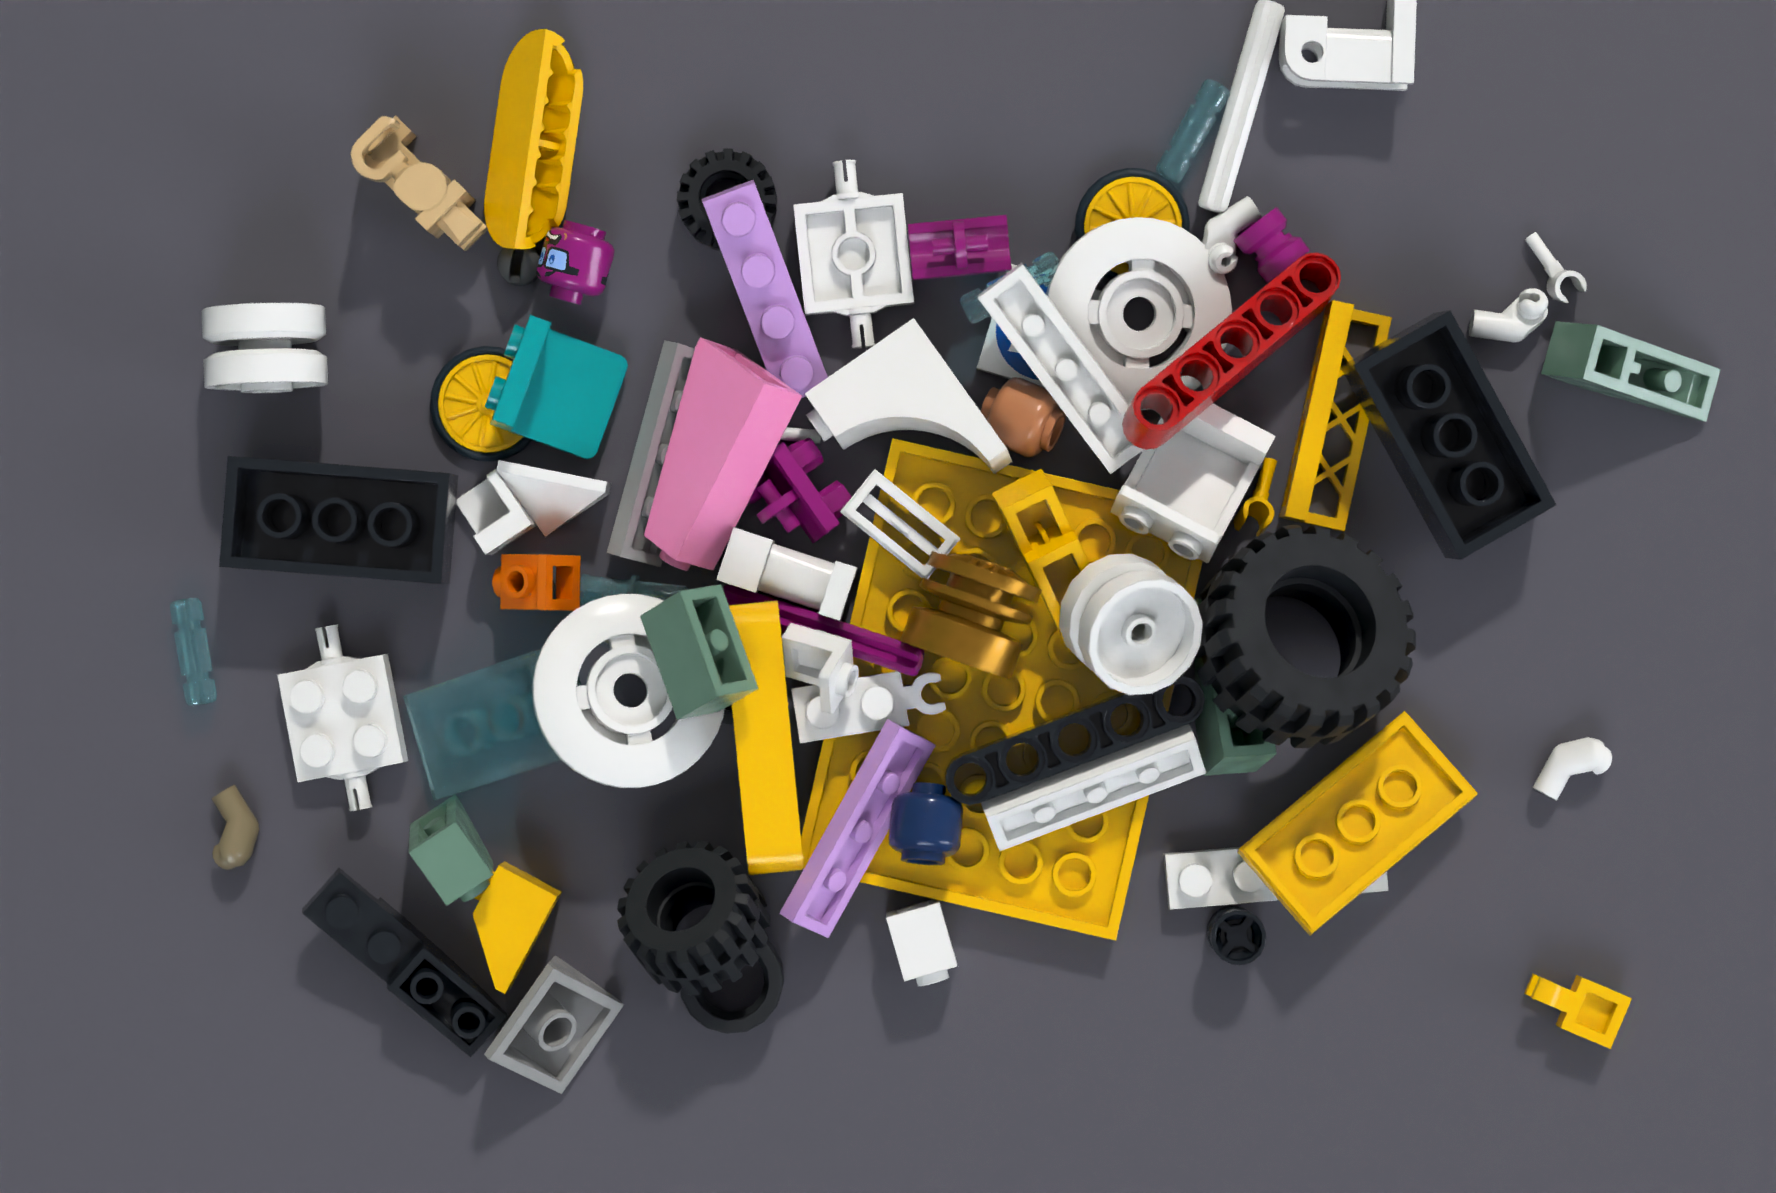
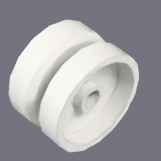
[201,303,328,393]
[1059,554,1203,695]

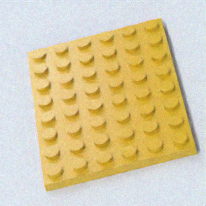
[801,438,1203,941]

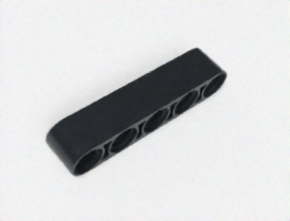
[945,675,1205,805]

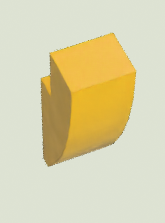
[992,469,1089,653]

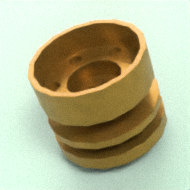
[900,551,1042,680]

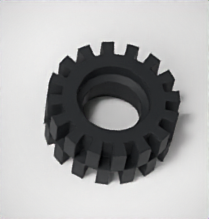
[677,148,777,251]

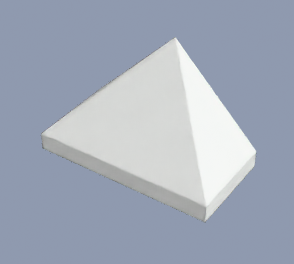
[496,460,611,537]

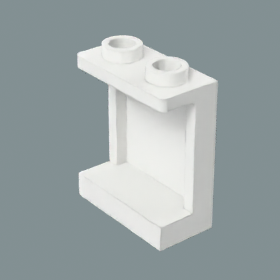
[1110,404,1276,563]

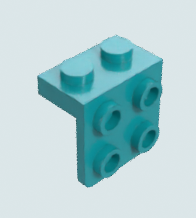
[485,315,628,459]

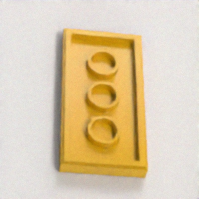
[1237,711,1478,936]

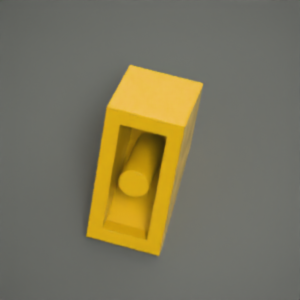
[473,861,562,994]

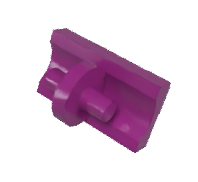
[908,215,1012,280]
[756,438,852,543]

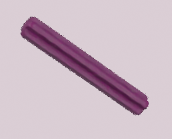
[723,584,925,676]

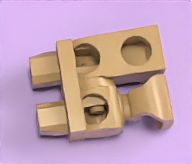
[351,115,488,252]

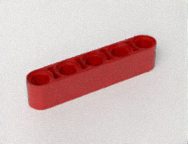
[1122,253,1341,450]

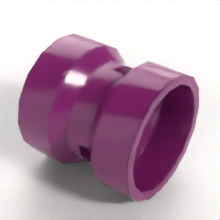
[1233,207,1310,284]

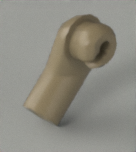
[212,785,260,870]

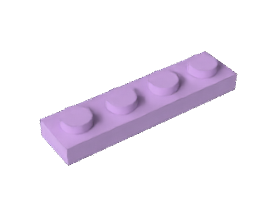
[702,180,828,398]
[780,719,936,938]

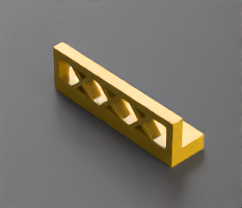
[1279,300,1392,532]

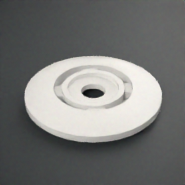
[1046,217,1232,410]
[532,594,725,788]

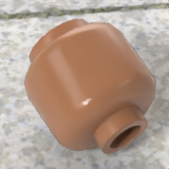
[981,377,1066,457]

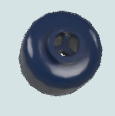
[889,782,963,865]

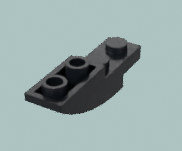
[302,868,507,1057]

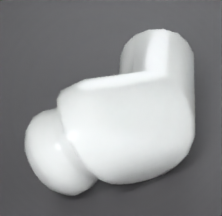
[1202,196,1262,274]
[1469,288,1548,342]
[1532,737,1612,801]

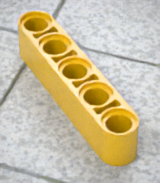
[729,601,804,875]

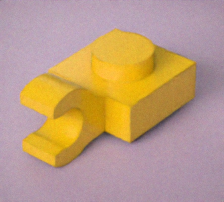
[1524,973,1632,1049]

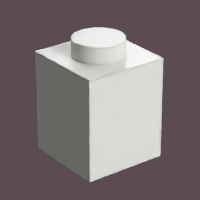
[886,899,957,986]

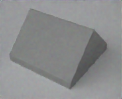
[484,955,624,1094]

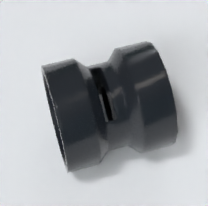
[1206,905,1266,965]

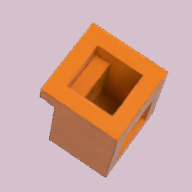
[492,554,581,611]

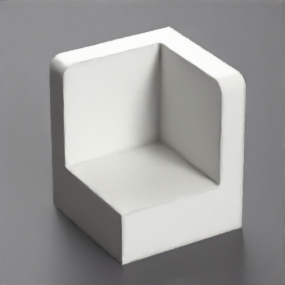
[456,469,537,555]

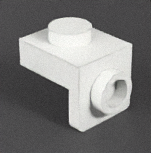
[782,623,859,714]

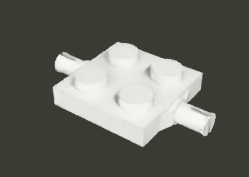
[793,160,914,348]
[277,624,408,811]

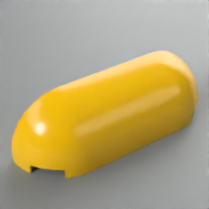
[484,29,583,249]

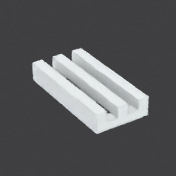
[840,469,961,579]

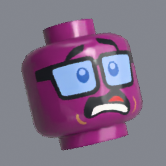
[536,220,614,305]

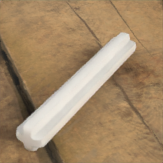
[1198,0,1285,213]

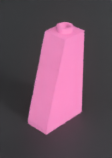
[644,337,802,571]

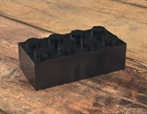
[1341,310,1556,560]
[219,456,458,584]

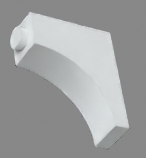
[805,318,1013,474]

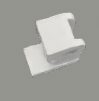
[1279,0,1417,91]
[716,527,858,621]

